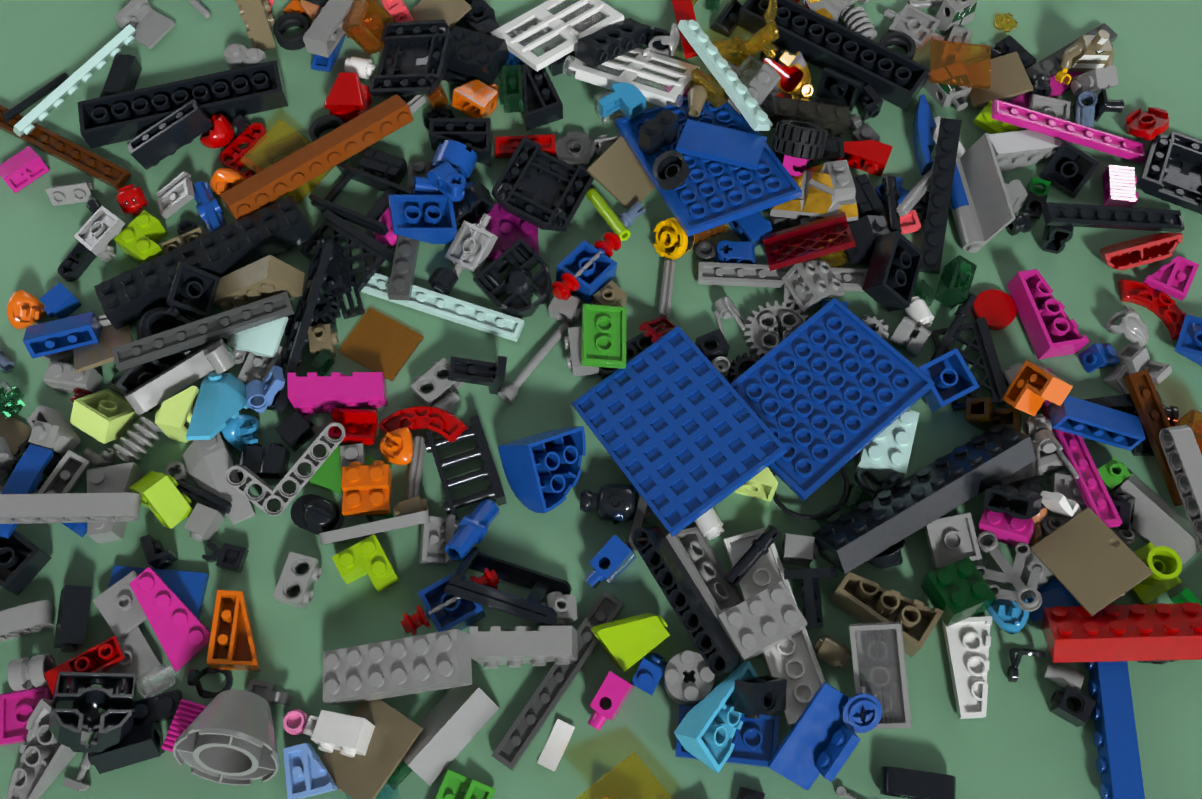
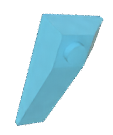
[186,371,249,440]
[674,660,758,773]

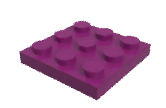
[476,204,539,262]

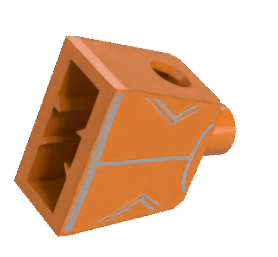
[452,80,499,118]

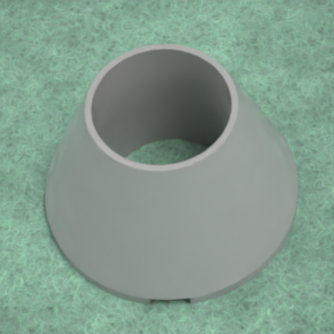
[173,690,280,786]

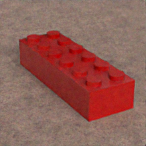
[1042,602,1202,663]

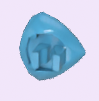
[221,414,260,450]
[987,590,1029,635]

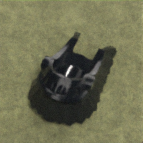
[137,307,228,366]

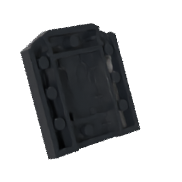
[368,20,453,96]
[1138,132,1202,214]
[491,137,594,231]

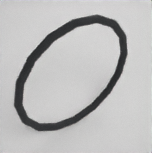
[772,467,849,520]

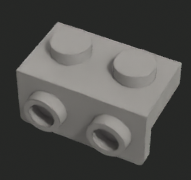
[237,345,283,383]
[419,515,458,566]

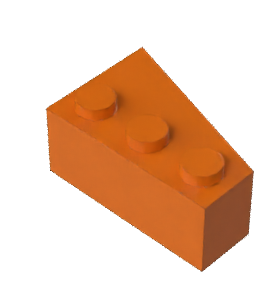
[206,590,261,671]

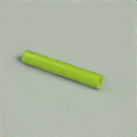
[586,188,631,241]

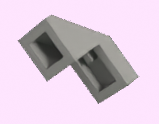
[1117,344,1173,385]

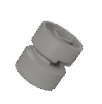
[890,316,932,356]
[7,653,56,692]

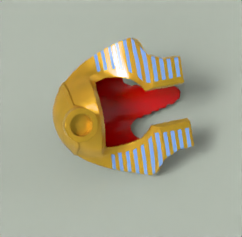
[763,51,813,100]

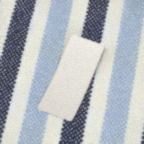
[537,719,575,771]

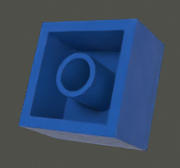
[918,348,980,412]

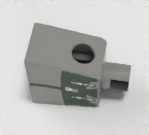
[935,0,978,35]
[923,63,972,111]

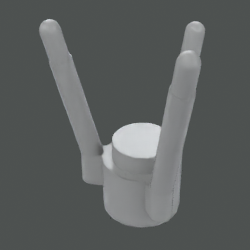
[713,297,747,337]
[1032,429,1079,479]

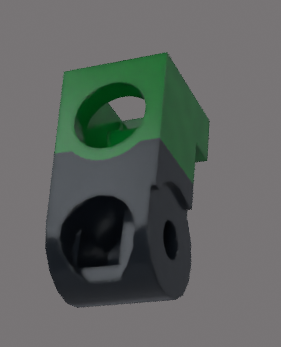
[1022,177,1051,220]

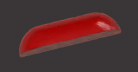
[1099,232,1183,270]

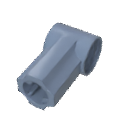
[1074,91,1098,128]

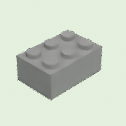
[717,581,808,664]

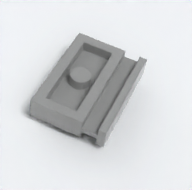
[156,171,195,219]

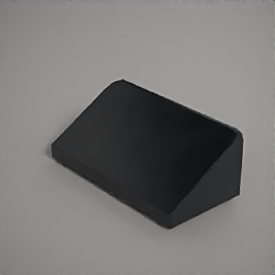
[710,0,742,37]

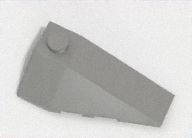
[182,432,256,524]

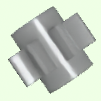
[1023,414,1052,442]

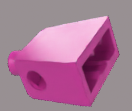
[587,671,634,731]

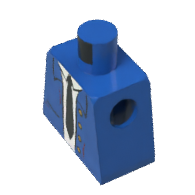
[585,534,636,589]

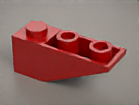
[830,140,893,177]
[44,636,125,695]

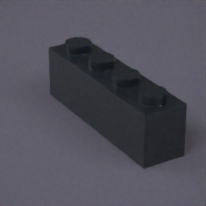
[127,99,213,170]

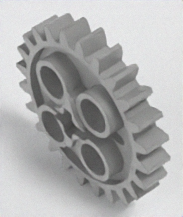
[743,300,808,358]

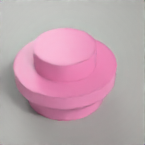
[283,709,308,735]

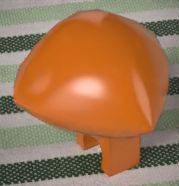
[210,168,246,195]
[7,290,47,330]
[379,427,414,465]

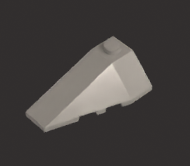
[6,698,91,799]

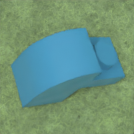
[598,83,646,120]

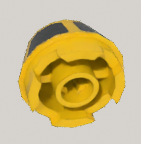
[653,218,695,260]

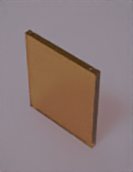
[929,40,991,89]
[338,308,424,382]

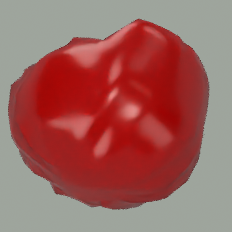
[200,114,234,149]

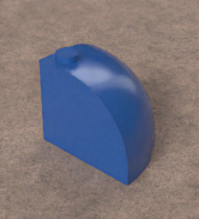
[498,426,586,513]

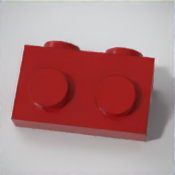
[329,408,379,445]

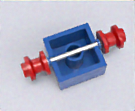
[552,232,621,304]
[400,568,500,636]

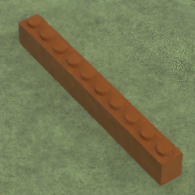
[220,94,414,220]

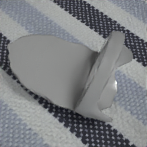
[648,22,680,57]
[1106,304,1149,346]

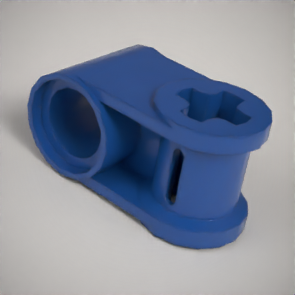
[427,162,466,202]
[714,240,755,264]

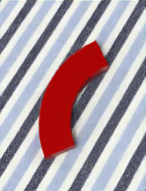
[1118,279,1186,340]
[378,406,468,443]

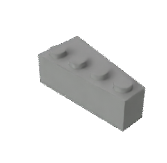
[469,626,578,669]

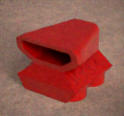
[324,72,372,123]

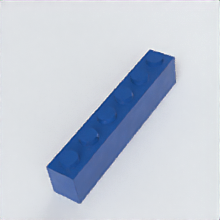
[1085,661,1145,799]

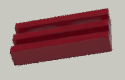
[638,316,677,343]

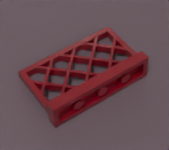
[762,212,856,271]

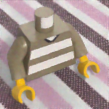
[1055,30,1114,85]

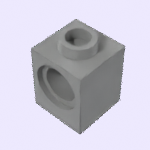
[548,295,582,326]
[781,533,818,566]

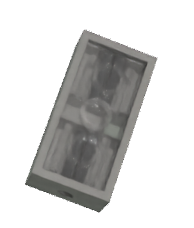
[849,621,912,729]

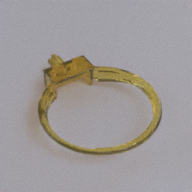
[692,0,779,60]

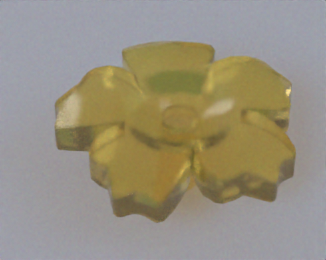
[994,13,1018,33]

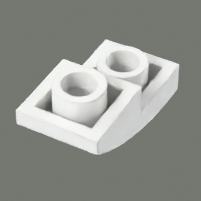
[1040,490,1082,518]

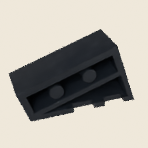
[522,64,563,131]
[429,118,493,166]

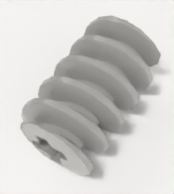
[840,6,877,40]
[113,417,164,463]

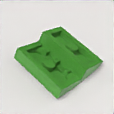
[434,769,496,799]

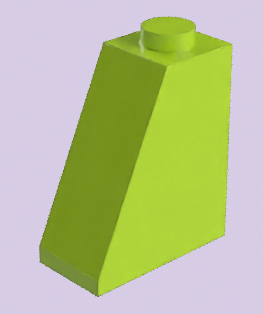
[590,613,670,672]

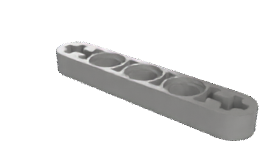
[319,510,430,545]

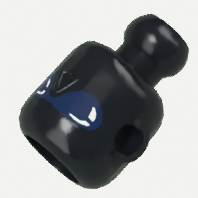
[580,483,636,525]

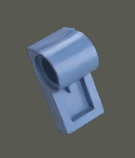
[245,365,285,414]

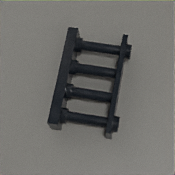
[424,415,507,520]

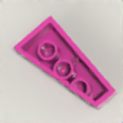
[1007,269,1090,360]
[287,372,387,416]

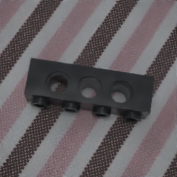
[576,18,647,68]

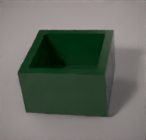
[921,556,996,627]

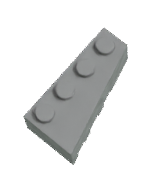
[989,130,1062,173]

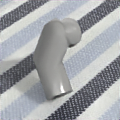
[82,447,117,467]

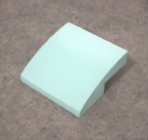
[229,316,288,358]

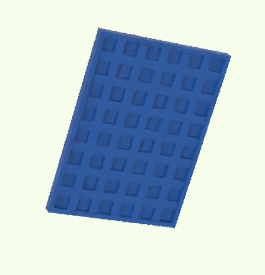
[571,326,787,537]

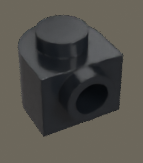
[428,267,458,294]

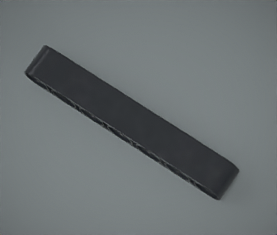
[632,526,740,675]

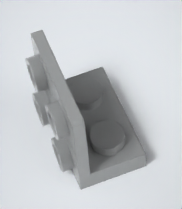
[113,0,175,49]
[782,260,846,313]

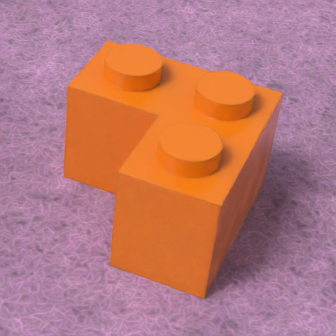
[1002,360,1073,416]

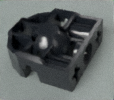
[473,238,552,319]
[49,672,137,752]

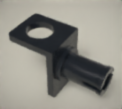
[1073,89,1124,122]

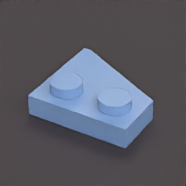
[283,743,337,799]

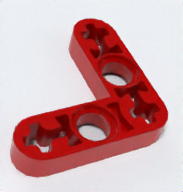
[219,122,268,180]

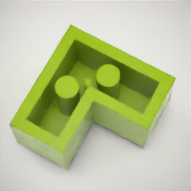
[114,210,168,264]
[129,471,193,529]
[332,534,400,593]

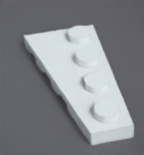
[942,616,992,719]

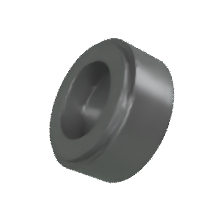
[695,241,716,262]

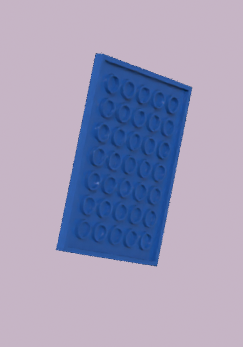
[615,86,802,237]
[730,298,935,501]

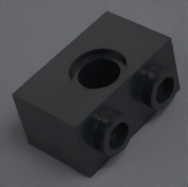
[734,675,787,719]

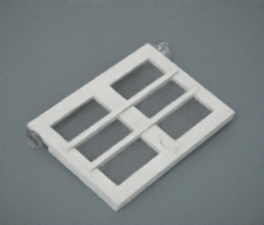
[490,0,624,72]
[563,48,700,108]

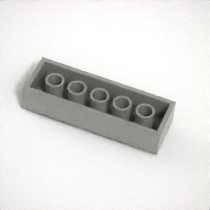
[323,629,472,706]

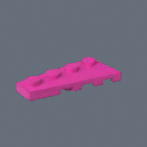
[129,567,211,672]

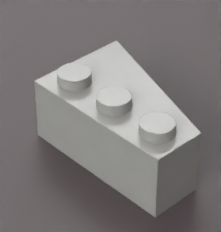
[87,462,144,544]

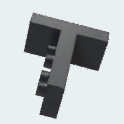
[448,356,507,395]
[784,567,838,628]

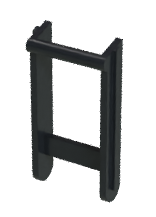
[308,163,414,235]
[444,547,572,626]

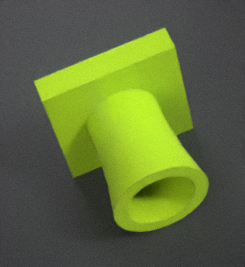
[1129,542,1182,605]

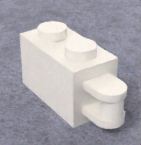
[303,710,375,757]

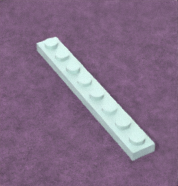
[677,20,773,131]
[13,24,136,137]
[361,273,525,342]

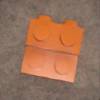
[341,460,392,516]

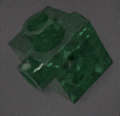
[0,379,26,419]

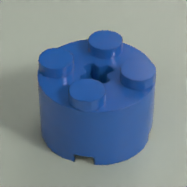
[431,140,478,182]

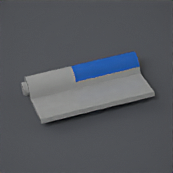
[950,133,1016,253]

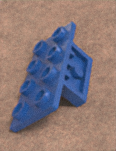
[768,682,864,790]

